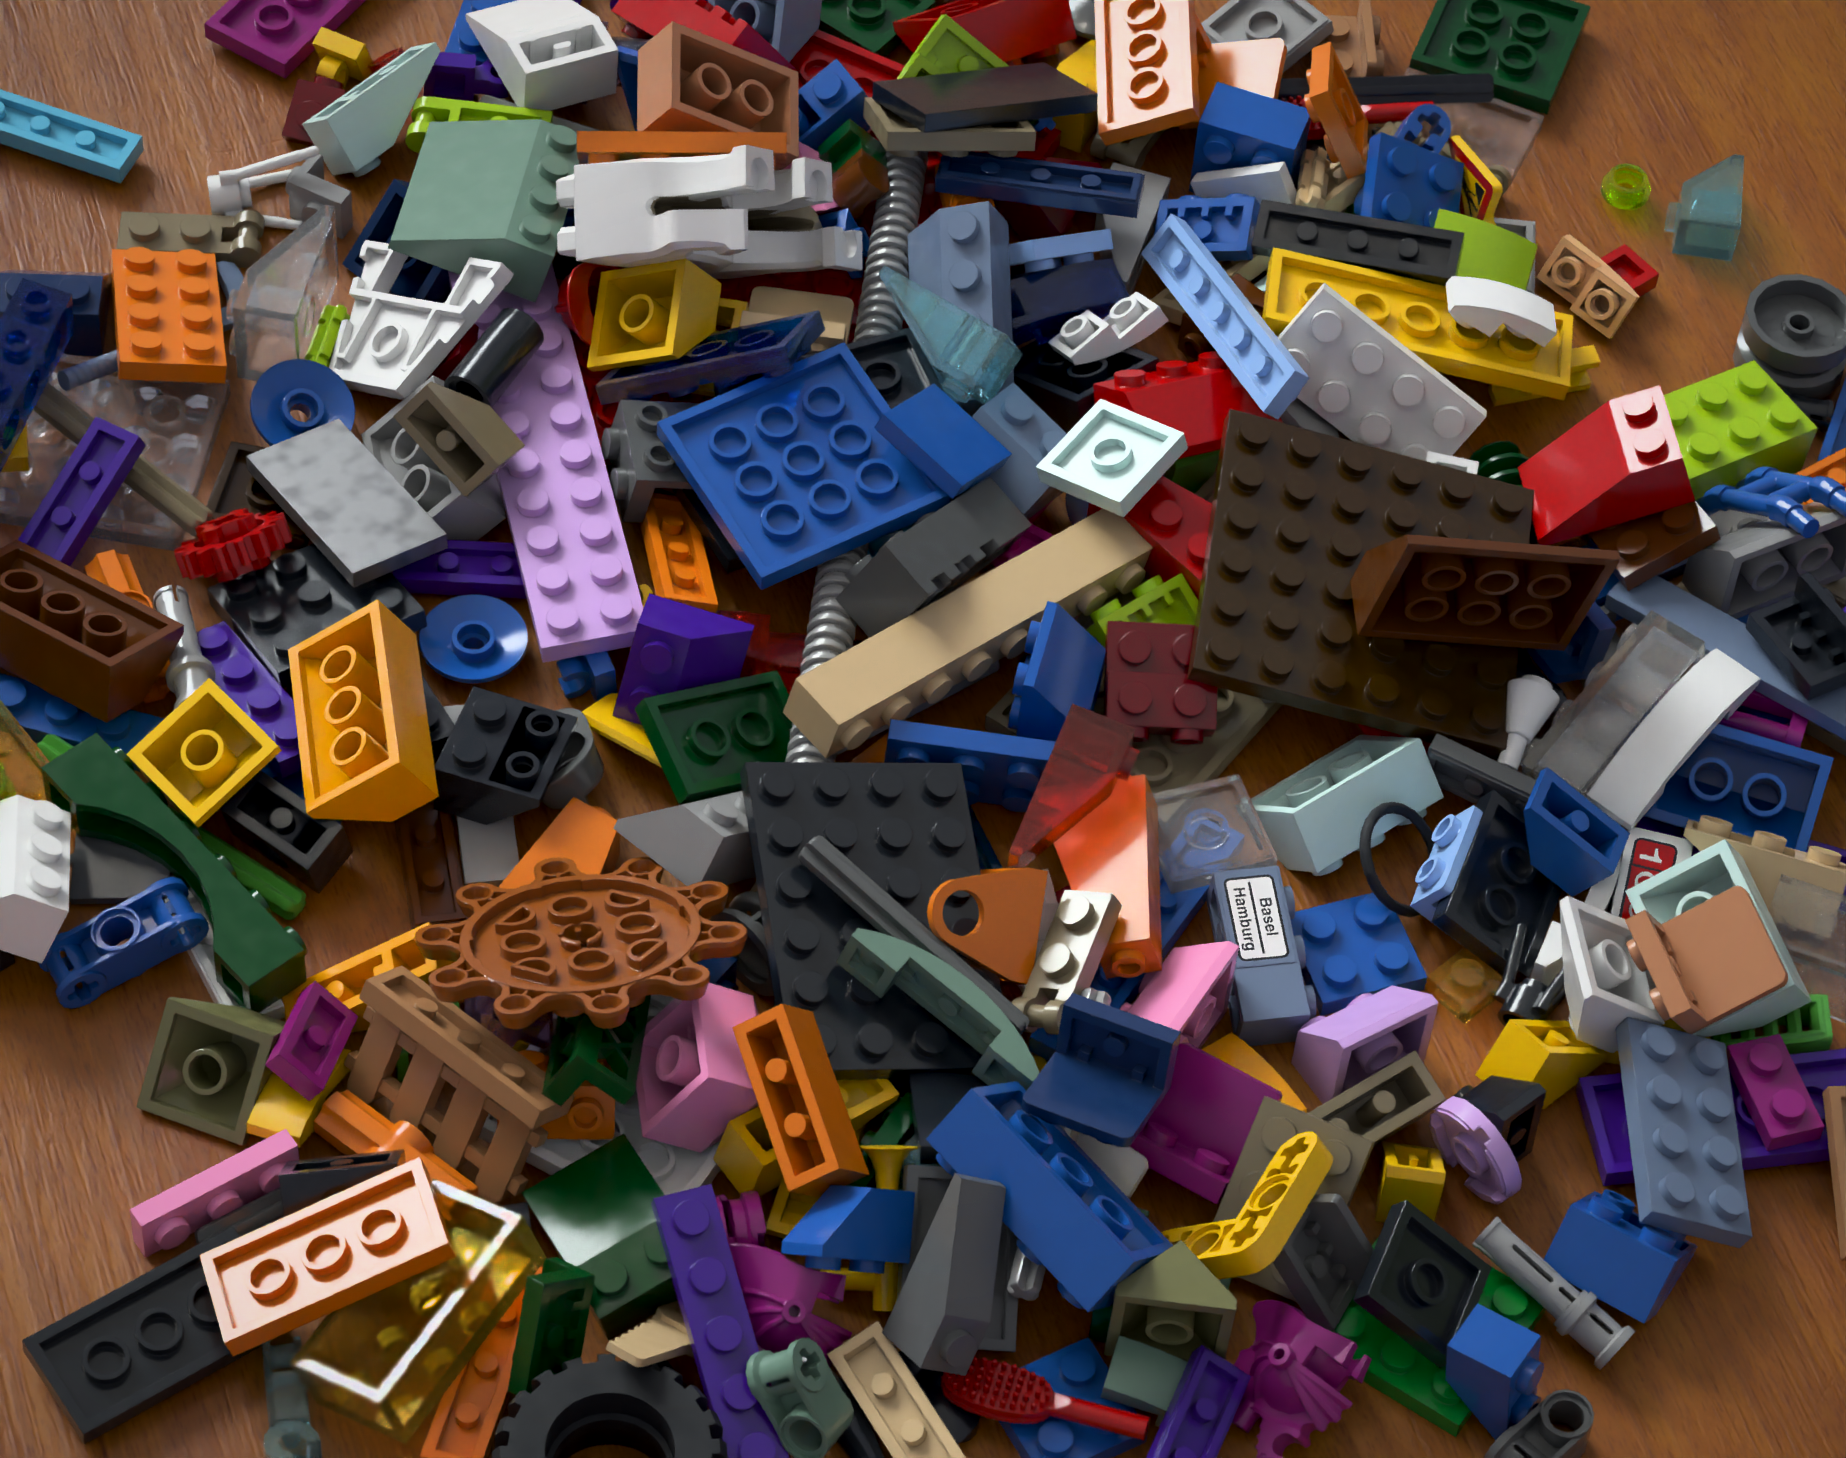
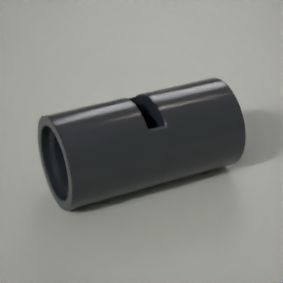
[444,308,544,408]

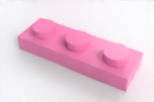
[130,1129,299,1258]

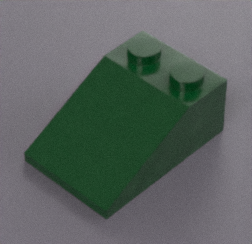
[521,1133,678,1341]

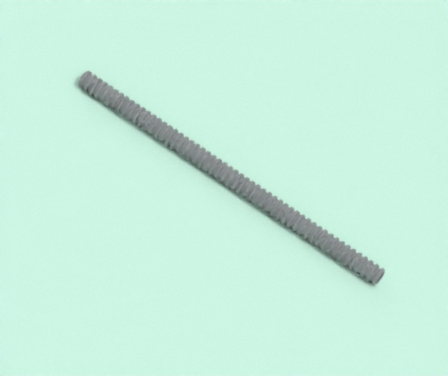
[785,151,929,762]

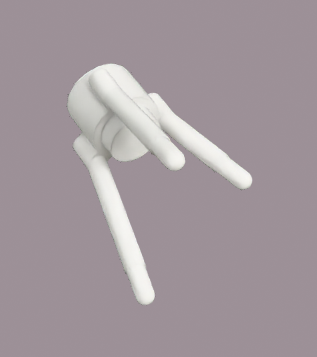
[207,146,320,231]

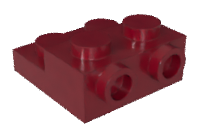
[1103,621,1218,745]

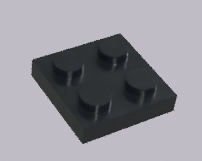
[1353,1200,1492,1368]

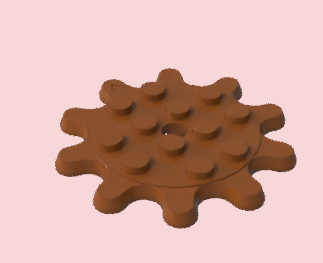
[415,857,747,1029]

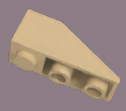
[1683,815,1846,937]

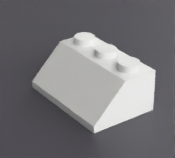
[0,795,71,963]

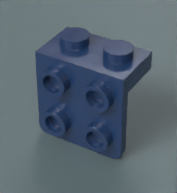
[1021,993,1181,1147]

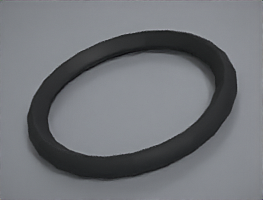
[1359,802,1435,917]

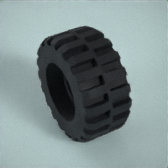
[492,1354,727,1458]

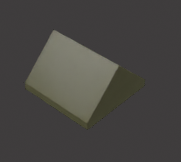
[1104,1240,1237,1362]

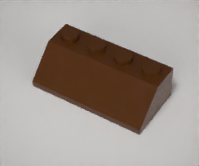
[0,540,184,723]

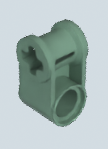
[746,1338,854,1458]

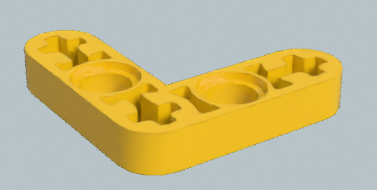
[1161,1131,1333,1280]

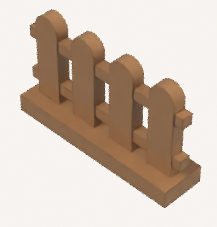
[344,966,575,1203]

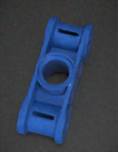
[38,877,209,1009]

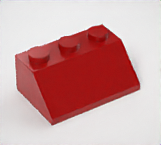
[892,0,1077,66]
[1093,351,1283,459]

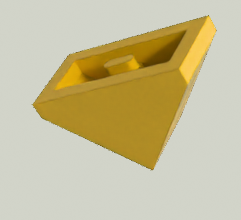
[1375,1141,1446,1222]

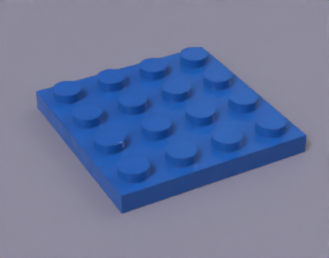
[657,342,951,590]

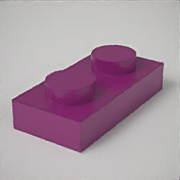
[265,981,359,1101]
[1726,1034,1825,1151]

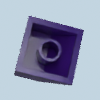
[612,593,755,725]

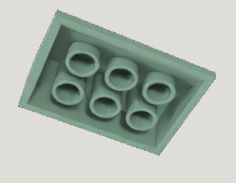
[388,119,579,303]

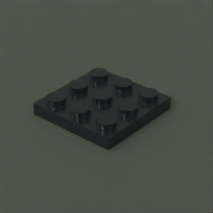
[207,543,428,689]

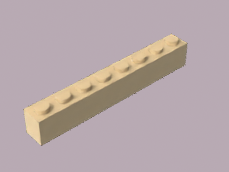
[783,509,1153,758]

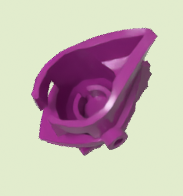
[729,1243,852,1386]
[1232,1300,1372,1458]

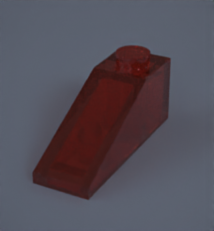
[1007,703,1140,868]

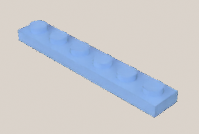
[1141,213,1310,419]

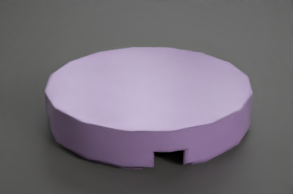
[1429,1096,1522,1204]

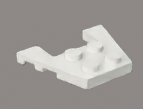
[329,240,514,400]

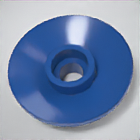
[250,359,355,446]
[419,595,528,683]

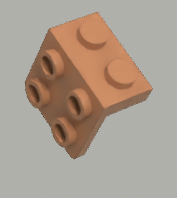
[1625,886,1788,1034]

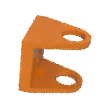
[927,867,1048,985]

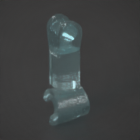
[262,1336,322,1458]

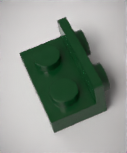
[508,1257,595,1395]

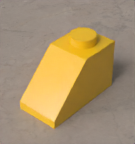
[1475,1019,1608,1109]

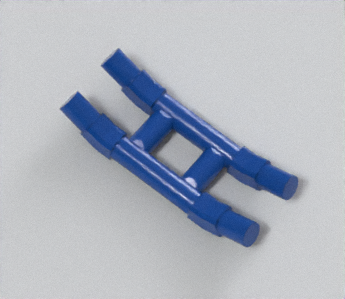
[1696,466,1846,539]

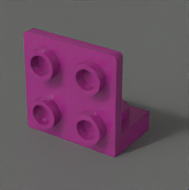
[1130,1042,1282,1204]

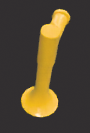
[820,1145,919,1311]

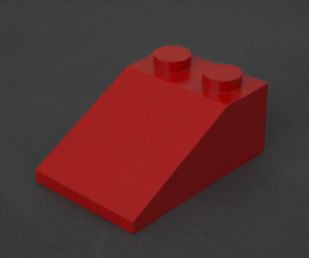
[1518,385,1695,545]

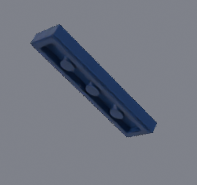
[935,151,1145,218]

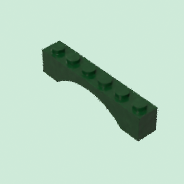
[41,733,307,1013]

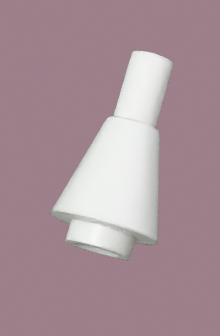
[1497,675,1560,771]

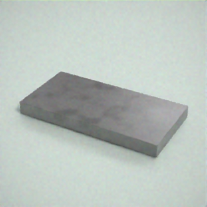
[246,419,448,587]

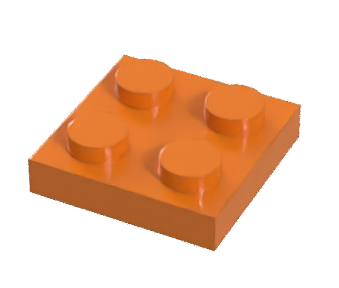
[1304,41,1368,179]

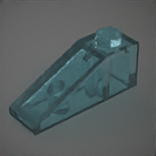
[878,265,1023,404]

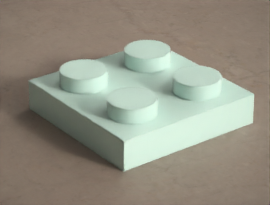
[1036,399,1188,517]

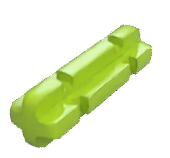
[305,304,350,368]

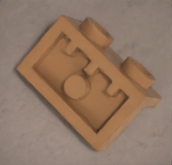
[1309,0,1384,77]

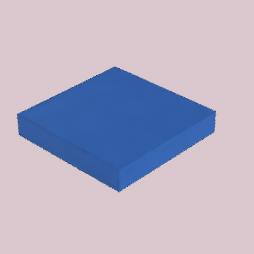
[874,383,1012,499]

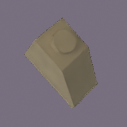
[393,382,525,497]

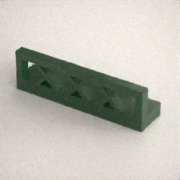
[542,946,651,1106]

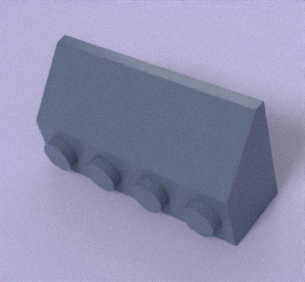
[908,201,1014,417]

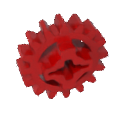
[174,508,292,582]

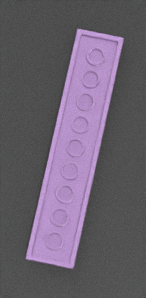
[448,263,643,663]

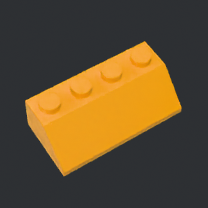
[288,599,439,822]

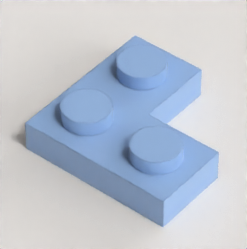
[1009,229,1114,273]

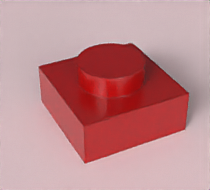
[1600,244,1659,296]

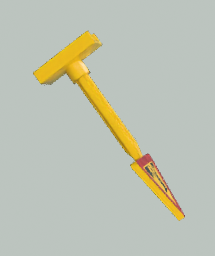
[1448,135,1601,406]

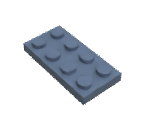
[1615,1017,1752,1248]

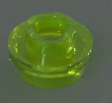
[1600,164,1651,210]

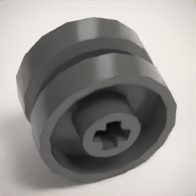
[1733,274,1846,399]

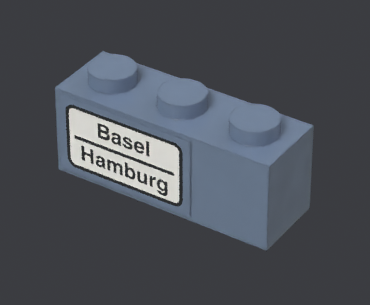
[1206,866,1316,1046]

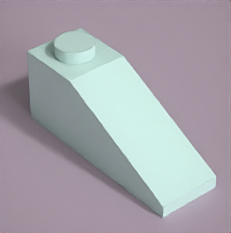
[302,42,441,177]

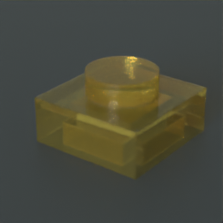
[1425,947,1502,1024]

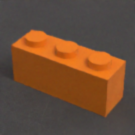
[732,1003,869,1198]

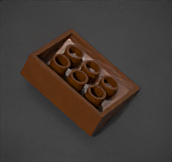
[1350,534,1620,651]

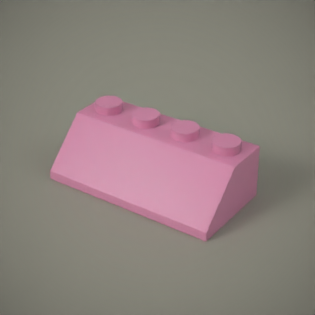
[1119,941,1239,1049]

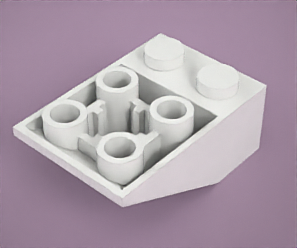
[466,0,619,111]

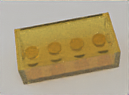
[290,1179,547,1444]

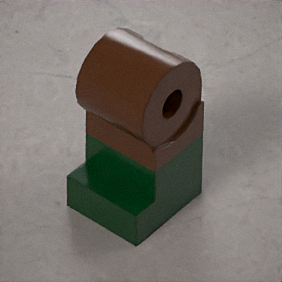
[818,118,890,218]

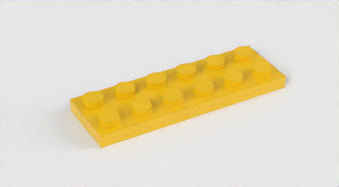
[1262,247,1573,401]

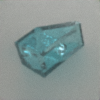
[1665,154,1744,261]

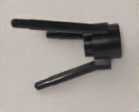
[1493,922,1566,1026]

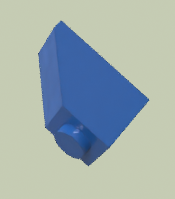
[1523,767,1630,897]

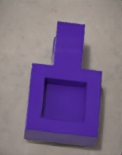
[424,52,509,101]

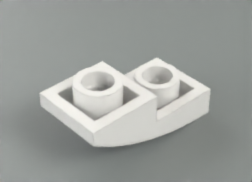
[1446,276,1557,347]
[1048,291,1169,365]

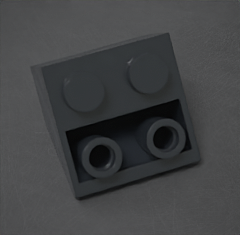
[434,686,578,825]

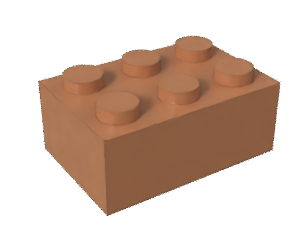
[637,21,799,170]

